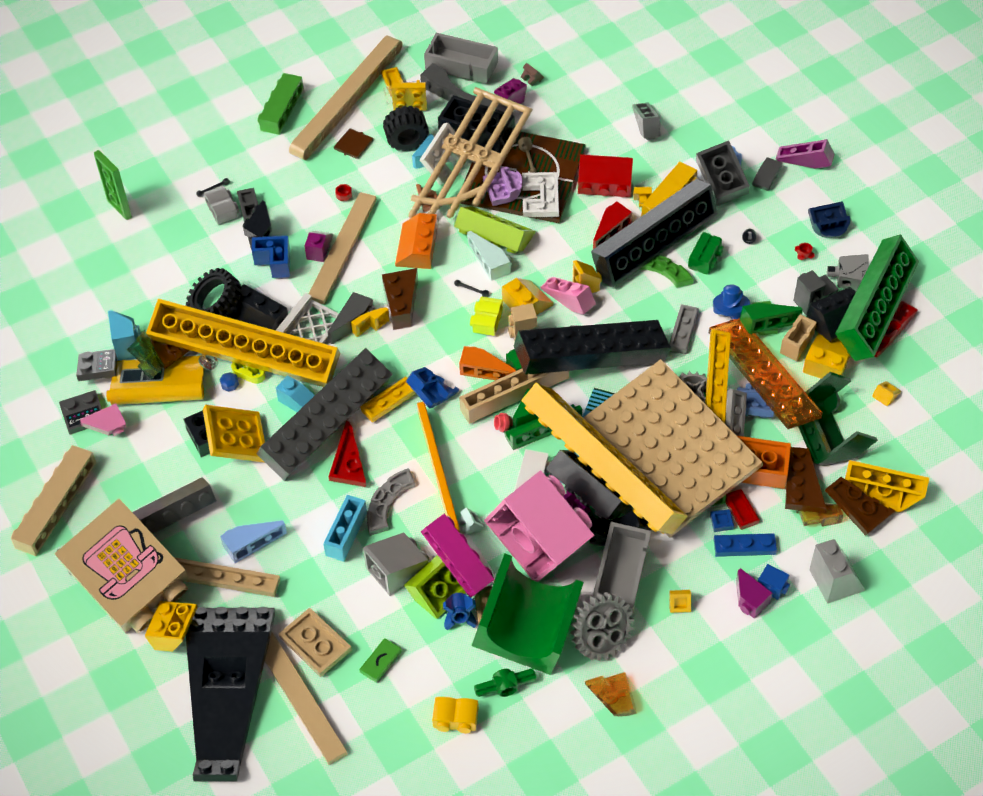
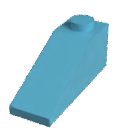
[275,375,315,412]

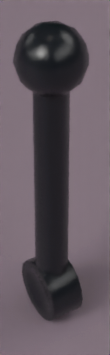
[196,178,230,197]
[454,279,489,297]

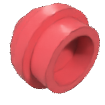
[494,413,513,432]

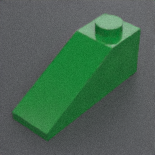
[740,303,803,334]

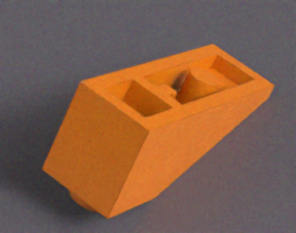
[459,346,516,380]

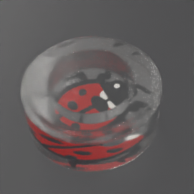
[198,354,218,370]

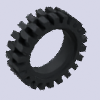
[186,268,242,317]

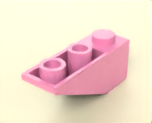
[540,277,596,315]

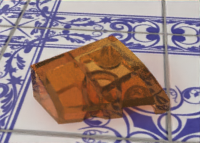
[796,502,844,527]
[585,672,637,717]

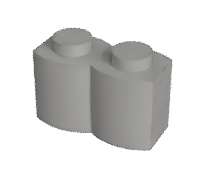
[204,186,239,225]

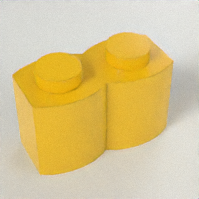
[432,697,479,734]

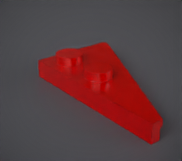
[328,421,366,487]

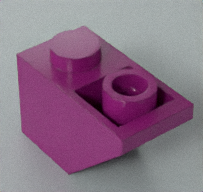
[494,78,527,104]

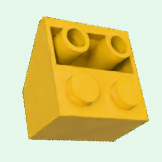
[145,601,198,652]

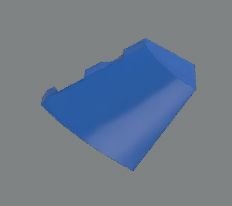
[406,367,459,409]

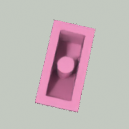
[80,404,126,436]

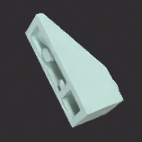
[467,231,512,281]

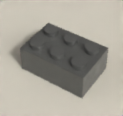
[696,140,750,207]

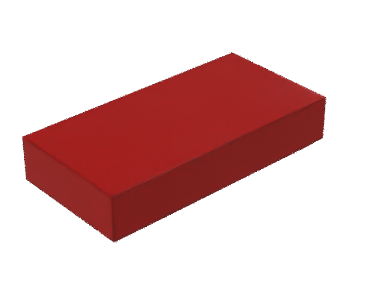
[725,489,760,530]

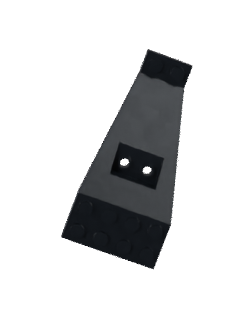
[186,606,275,782]

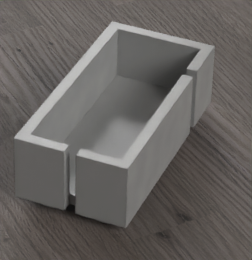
[424,32,499,84]
[593,522,651,611]

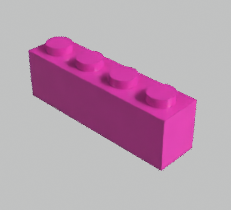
[420,513,495,598]

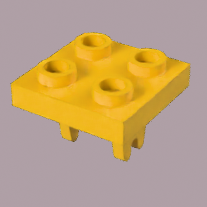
[391,80,427,111]

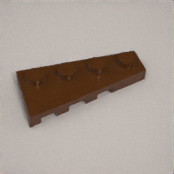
[785,447,826,513]

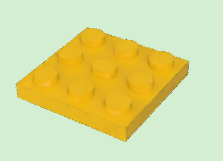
[203,404,265,462]

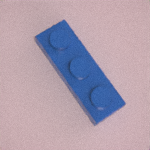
[713,533,777,557]

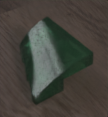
[127,330,163,379]

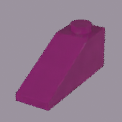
[776,139,835,169]

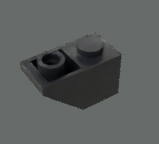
[242,200,272,239]

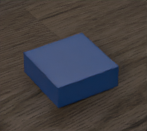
[710,509,734,532]

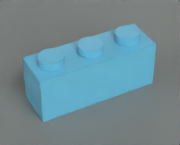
[323,495,367,562]

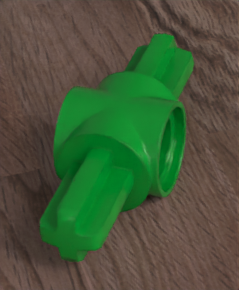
[474,668,536,697]

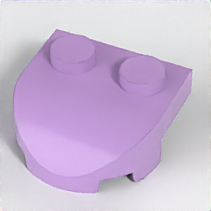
[483,167,522,206]

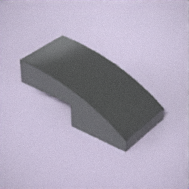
[752,157,783,192]

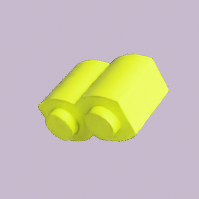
[470,296,503,336]

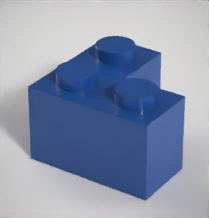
[252,236,290,278]

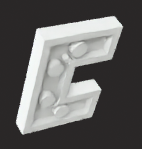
[420,123,460,185]
[522,172,559,217]

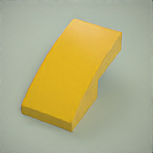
[351,307,390,337]

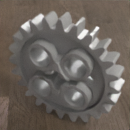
[570,592,634,661]

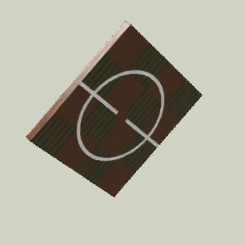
[461,132,586,223]

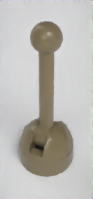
[518,137,537,173]

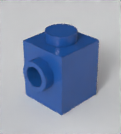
[758,564,791,600]

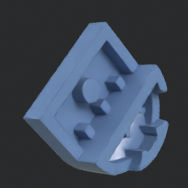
[737,383,775,418]

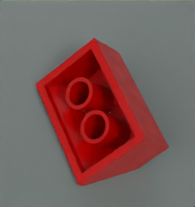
[578,154,633,197]

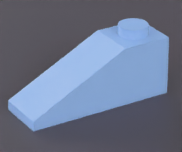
[220,520,287,563]

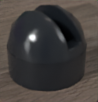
[742,228,757,244]

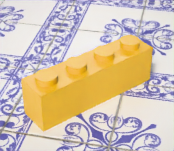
[641,161,698,216]

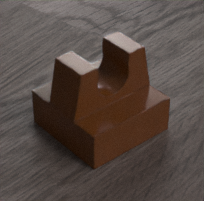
[521,62,544,86]

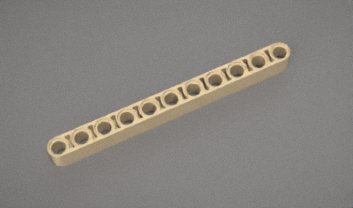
[289,35,403,160]

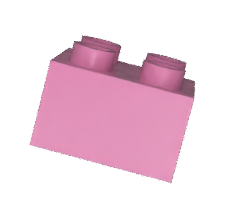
[484,470,594,582]

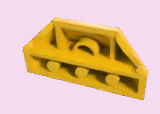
[845,460,929,512]

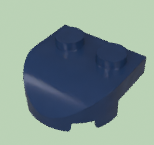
[807,201,850,238]

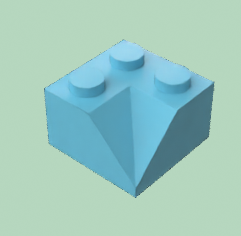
[108,310,143,361]

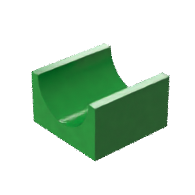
[471,553,584,675]

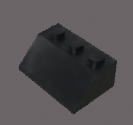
[226,284,288,330]
[806,287,856,343]

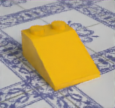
[803,333,851,379]

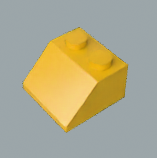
[502,278,554,316]

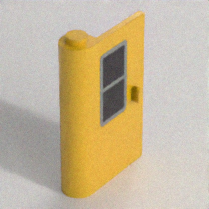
[106,355,206,405]

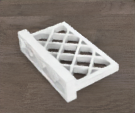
[276,292,339,344]

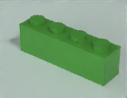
[257,73,304,135]

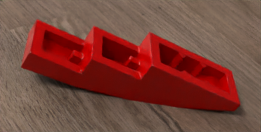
[874,301,918,358]

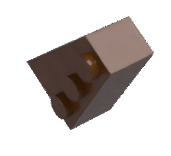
[381,268,419,330]

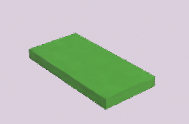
[93,149,132,220]

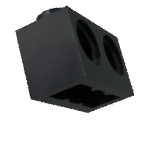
[183,410,210,457]

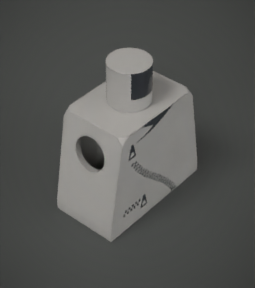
[826,254,869,291]

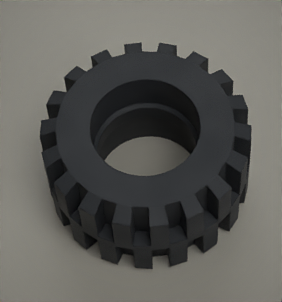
[383,106,429,151]

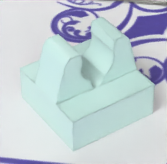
[457,507,484,534]

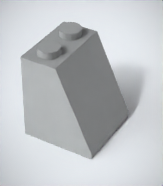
[363,532,430,596]
[809,539,865,604]

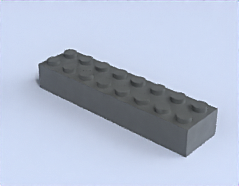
[256,348,393,481]

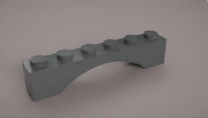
[420,63,513,115]

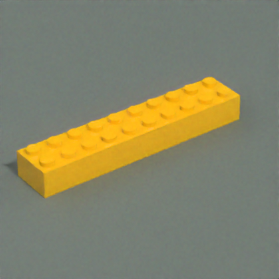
[146,298,341,387]
[521,382,688,534]

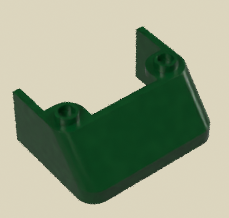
[792,372,878,465]

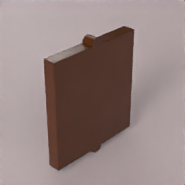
[333,128,374,159]

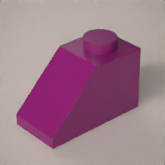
[304,231,333,262]
[736,568,772,619]

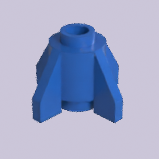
[443,593,477,630]

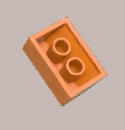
[395,213,438,269]
[737,436,791,489]

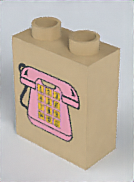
[54,498,188,634]

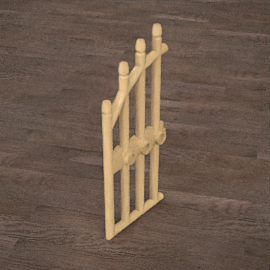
[408,87,533,218]

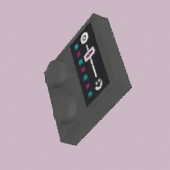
[76,349,117,381]
[59,390,102,435]

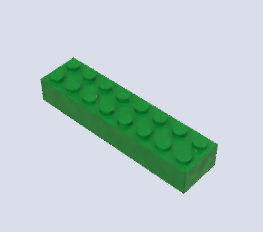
[835,234,919,361]

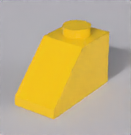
[572,260,602,293]

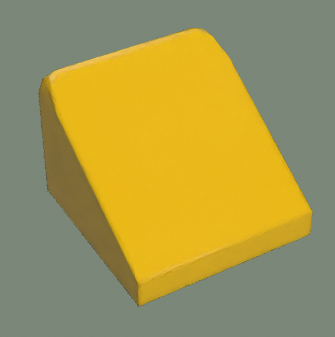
[872,381,901,406]

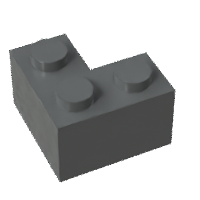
[793,270,839,315]

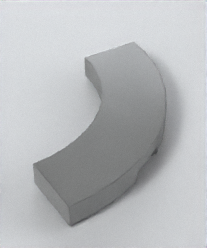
[367,468,415,536]

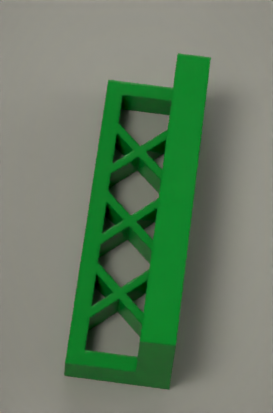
[504,404,583,450]

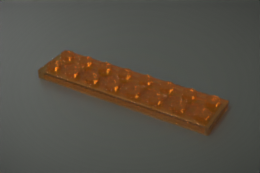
[708,318,822,429]

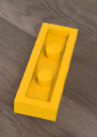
[360,376,416,423]

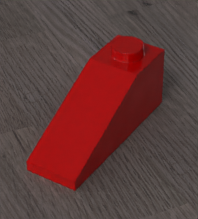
[593,201,633,249]

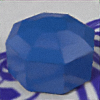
[219,372,239,392]

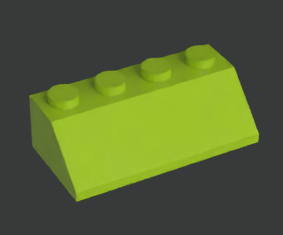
[454,206,536,254]

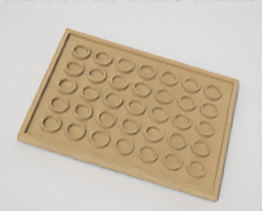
[583,359,763,538]

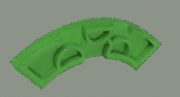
[628,255,694,288]

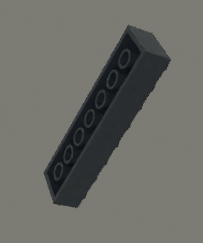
[591,179,718,287]
[513,320,671,375]

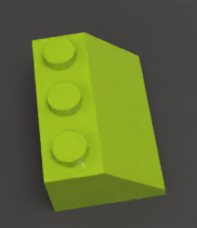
[404,555,466,619]

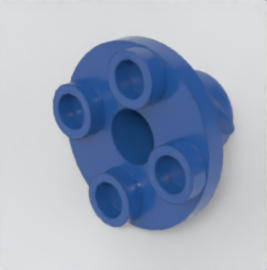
[713,284,750,319]

